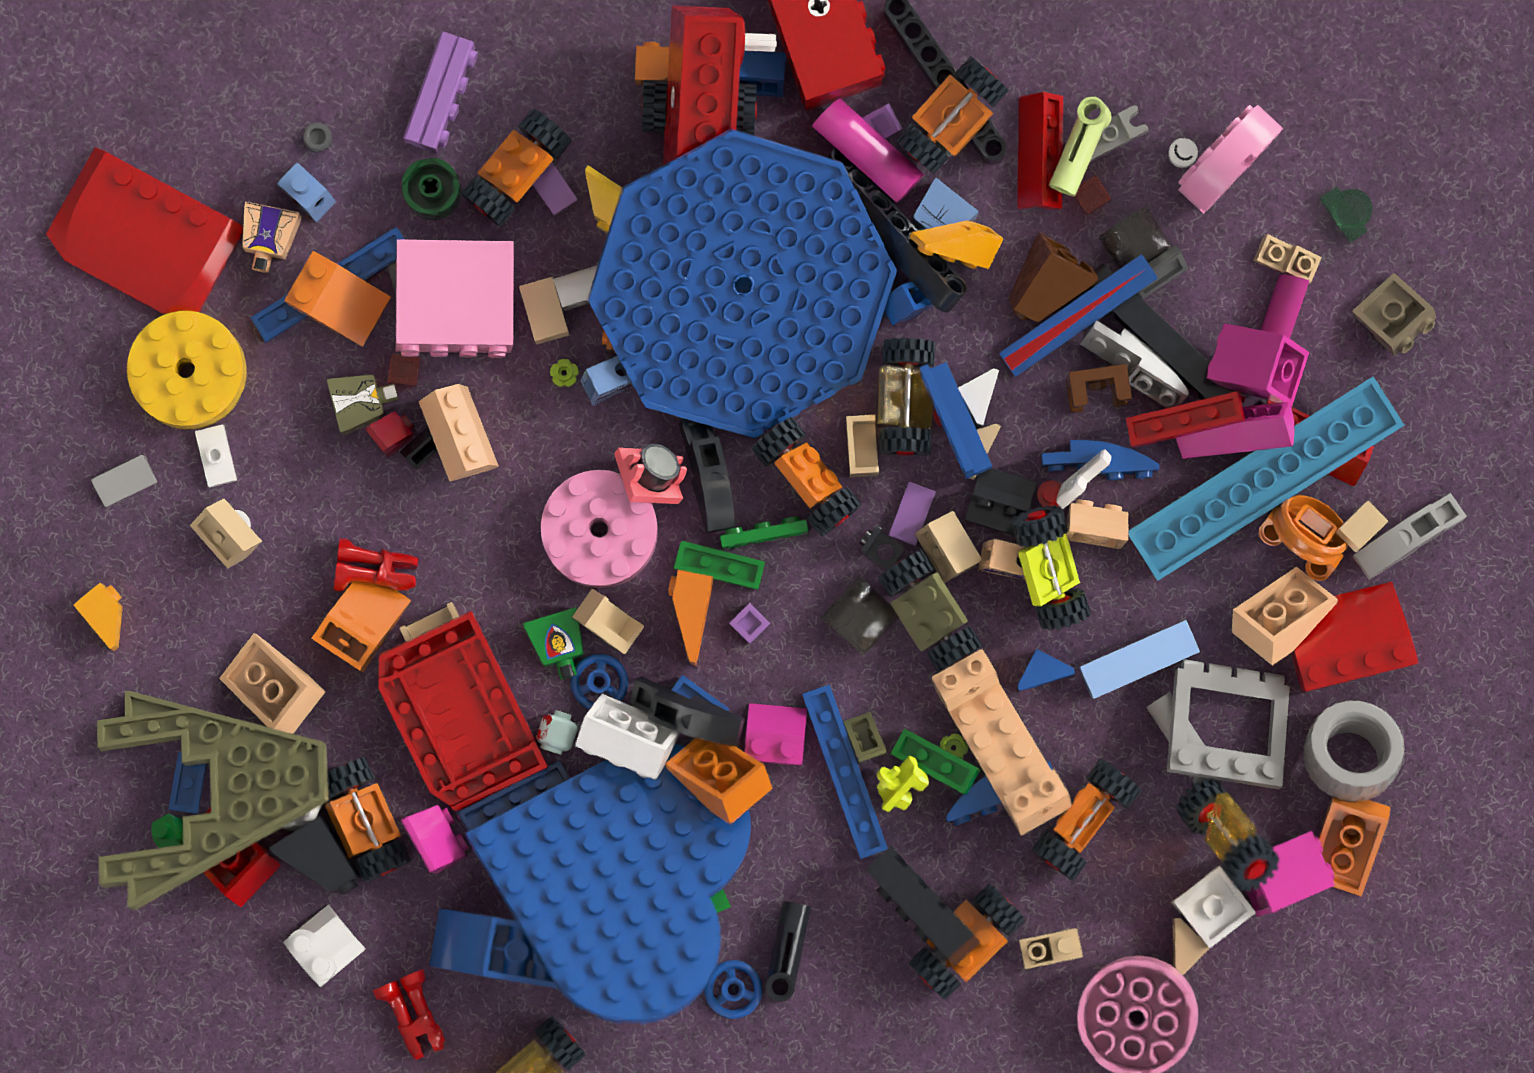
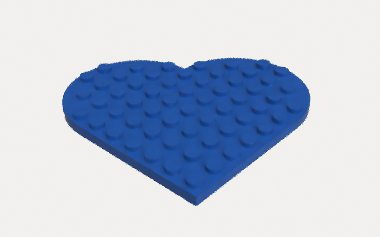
[466,744,751,1024]

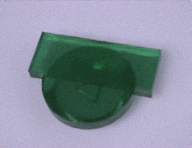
[1319,187,1373,243]

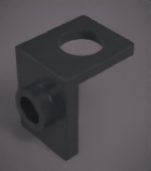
[859,526,905,570]

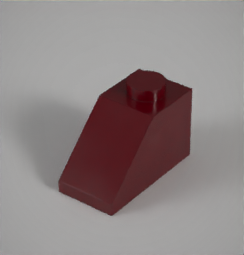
[365,411,415,458]

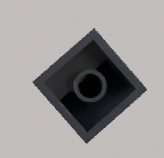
[269,817,361,895]

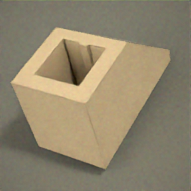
[1019,928,1083,969]

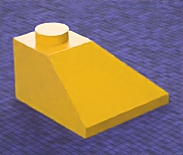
[585,165,622,234]

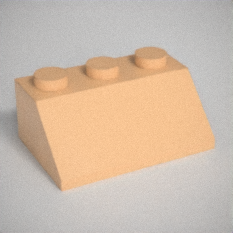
[418,384,499,482]

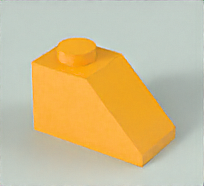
[74,583,123,651]

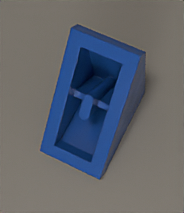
[1016,649,1075,692]

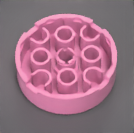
[1178,105,1283,214]
[541,470,658,588]
[1077,956,1198,1073]

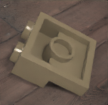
[1352,273,1436,356]

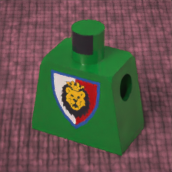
[523,607,584,680]

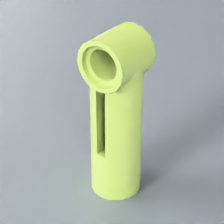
[1049,97,1111,196]

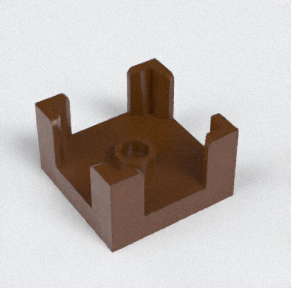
[1065,364,1132,414]

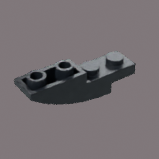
[678,419,735,533]
[630,676,744,746]

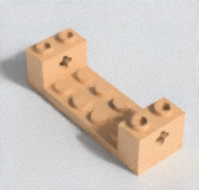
[931,649,1072,835]

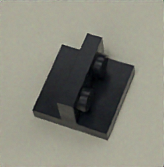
[964,468,1037,536]

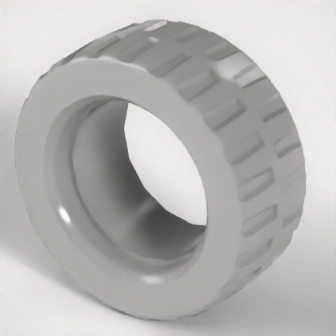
[1303,701,1405,802]

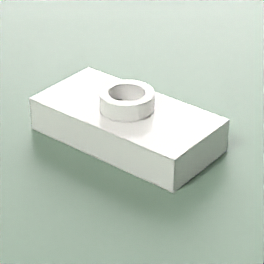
[195,424,237,488]

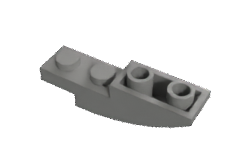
[1080,320,1189,408]
[1353,493,1467,580]

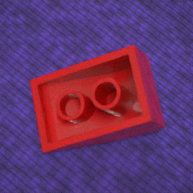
[203,807,281,908]

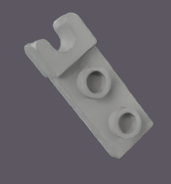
[1065,105,1149,161]

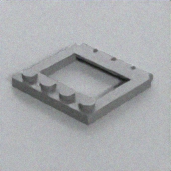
[1167,659,1290,789]

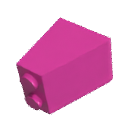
[1207,323,1309,407]
[1246,831,1335,917]

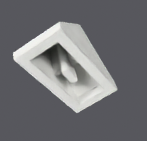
[958,369,999,428]

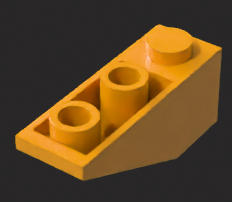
[909,220,1003,269]

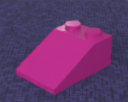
[402,805,469,874]

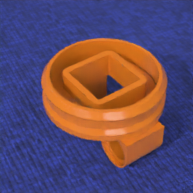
[1259,495,1348,581]

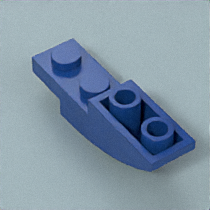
[1040,440,1159,481]
[945,761,1053,826]

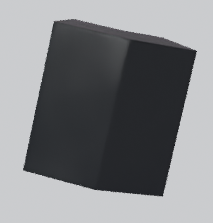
[400,428,438,470]

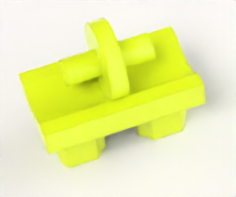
[877,755,929,812]

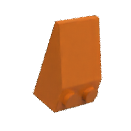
[284,251,391,347]
[668,570,713,666]
[665,738,773,824]
[1318,797,1391,897]

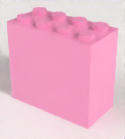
[395,240,514,358]

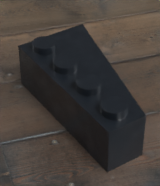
[866,845,981,966]

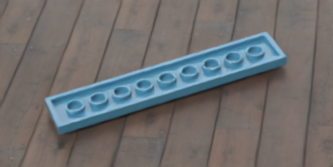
[1128,376,1405,581]

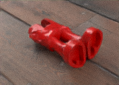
[333,538,418,592]
[372,969,445,1060]

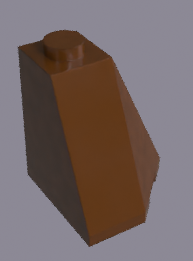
[1008,232,1099,322]

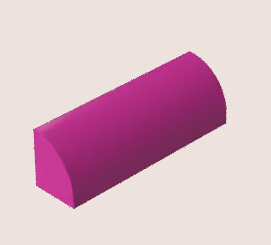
[812,98,925,202]
[1260,275,1310,339]
[1176,401,1294,459]

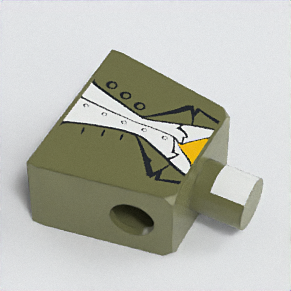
[327,375,399,436]

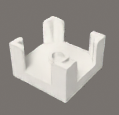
[1171,866,1256,948]

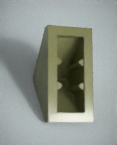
[843,712,886,764]

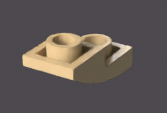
[1253,234,1322,284]

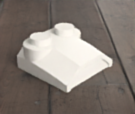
[283,904,366,987]

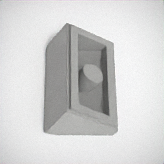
[91,455,157,507]

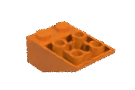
[311,582,411,673]

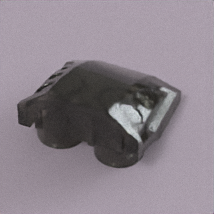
[1099,205,1173,270]
[820,576,899,657]

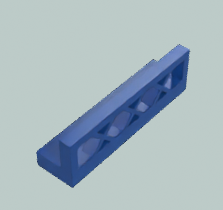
[920,362,992,479]

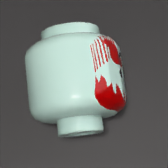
[536,710,578,755]

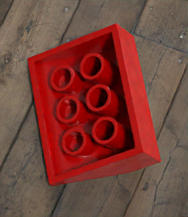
[1291,582,1419,693]

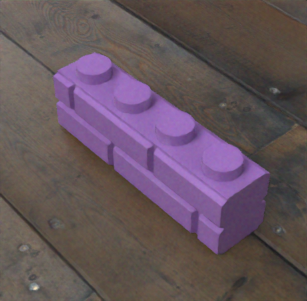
[403,32,478,154]

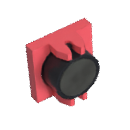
[614,444,687,504]

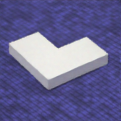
[1056,450,1112,509]

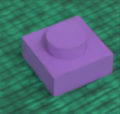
[862,104,902,139]
[729,603,770,644]

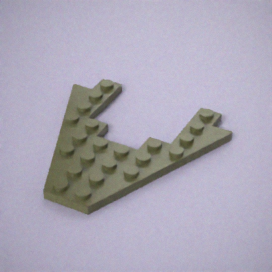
[97,691,328,911]

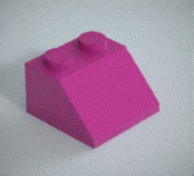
[745,703,807,766]

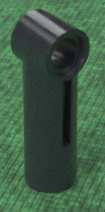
[766,901,811,1002]

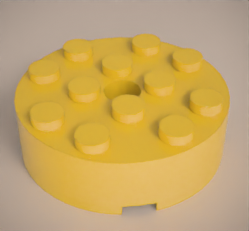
[127,311,247,429]

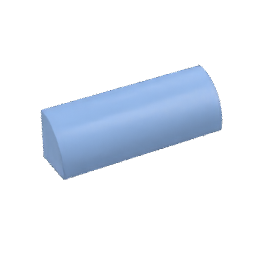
[1079,620,1200,699]

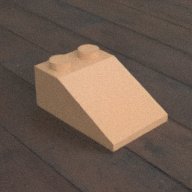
[1066,499,1128,549]
[1232,567,1337,665]
[219,633,325,734]

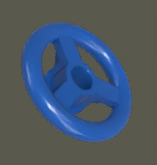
[571,654,628,710]
[704,960,763,1019]

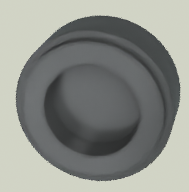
[303,123,332,152]

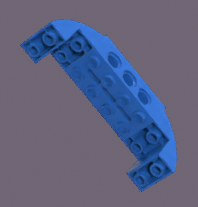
[429,908,559,989]

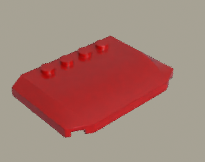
[46,147,244,315]
[378,610,548,811]

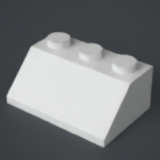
[575,694,680,780]

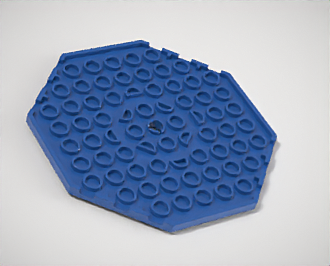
[587,129,897,438]

